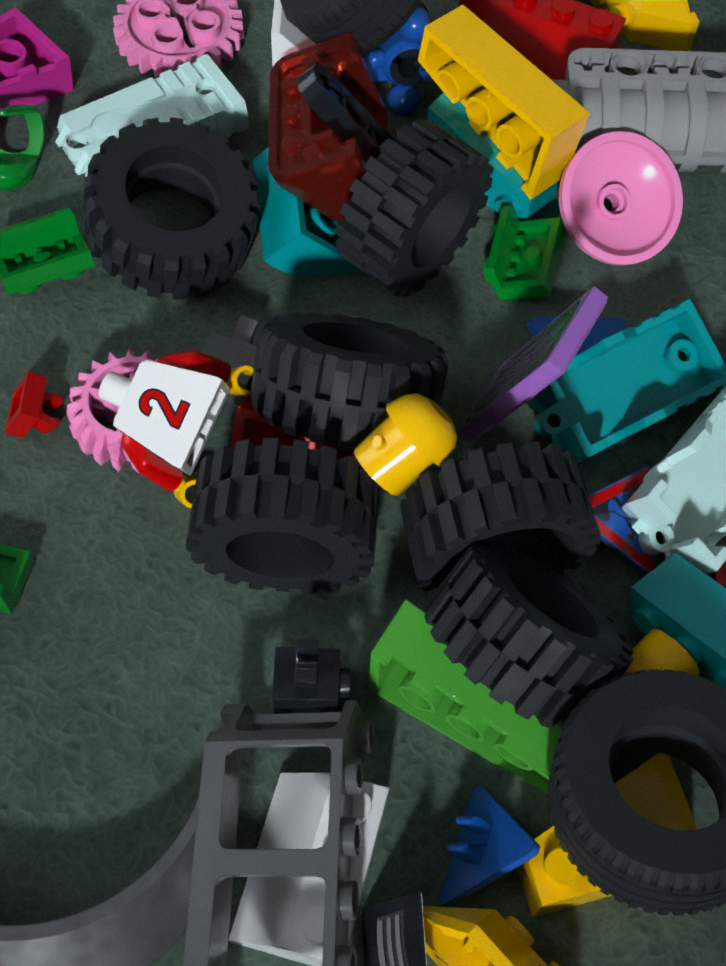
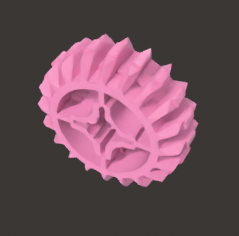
[67,348,159,473]

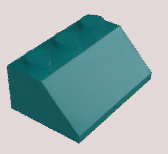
[253,130,361,277]

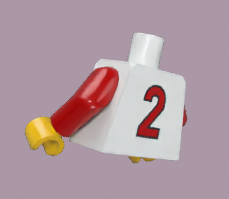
[99,350,254,508]

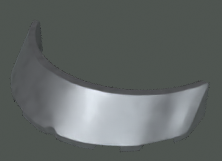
[0,799,199,966]

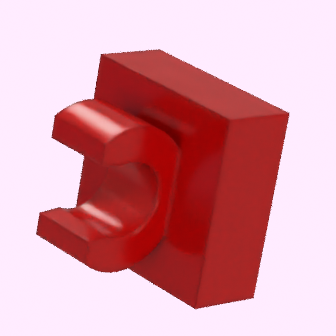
[4,371,63,437]

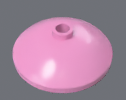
[559,131,683,266]

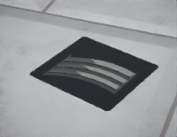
[361,891,427,966]

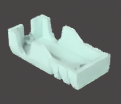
[55,54,249,177]
[622,386,726,574]

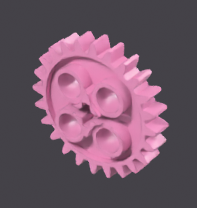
[113,0,244,79]

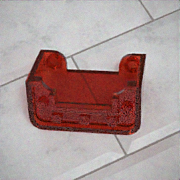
[268,32,388,223]

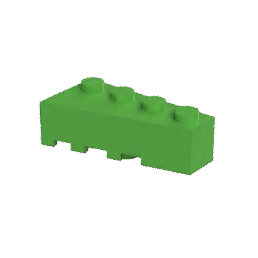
[368,599,562,795]

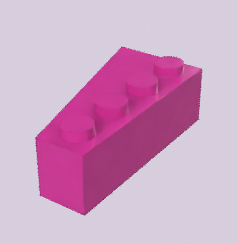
[0,7,74,118]

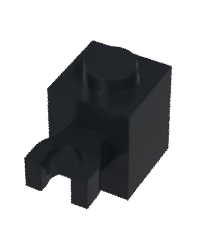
[272,639,350,714]

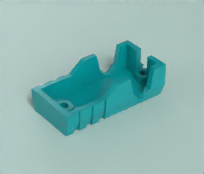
[527,299,726,462]

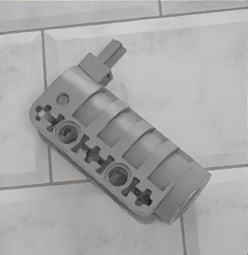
[551,48,726,173]

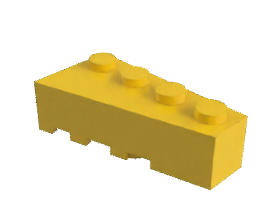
[418,5,590,200]

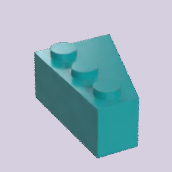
[427,92,558,221]
[631,552,726,688]

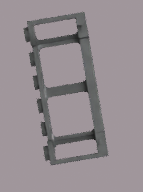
[183,700,374,966]

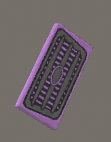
[459,286,608,440]

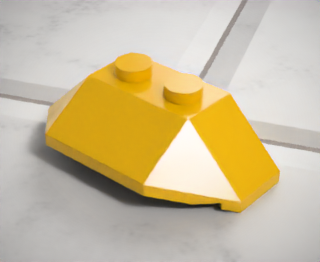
[590,0,700,51]
[423,906,560,966]

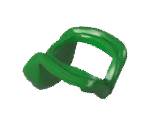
[0,105,46,192]

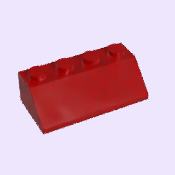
[458,0,627,80]

